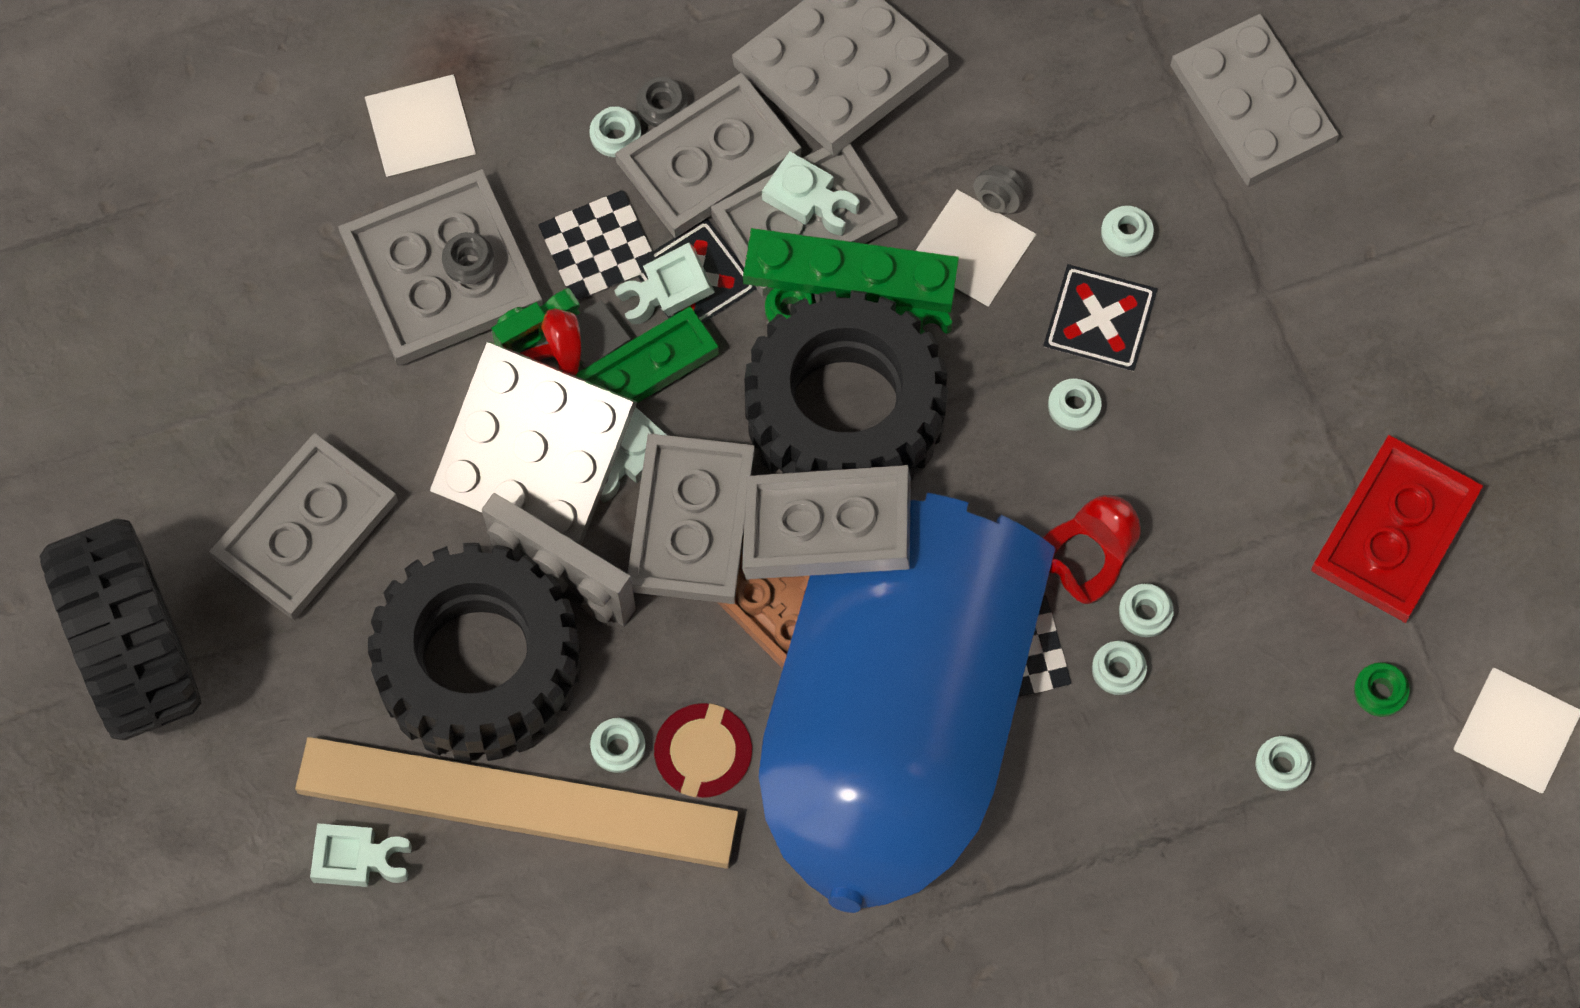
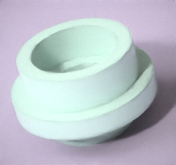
[590,106,641,157]
[1101,206,1154,257]
[1048,379,1101,431]
[1119,584,1174,637]
[1092,641,1147,695]
[590,718,645,773]
[1255,736,1311,791]

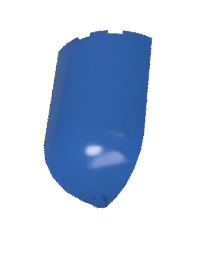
[759,493,1055,913]

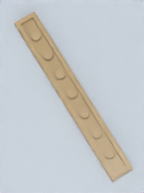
[295,737,738,869]

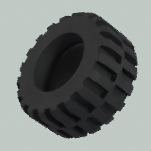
[744,290,948,481]
[39,518,202,741]
[368,542,581,762]

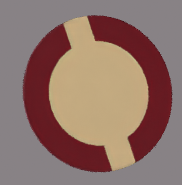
[654,703,752,798]

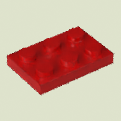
[1311,434,1483,623]

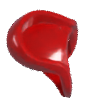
[520,308,581,376]
[1043,495,1141,604]

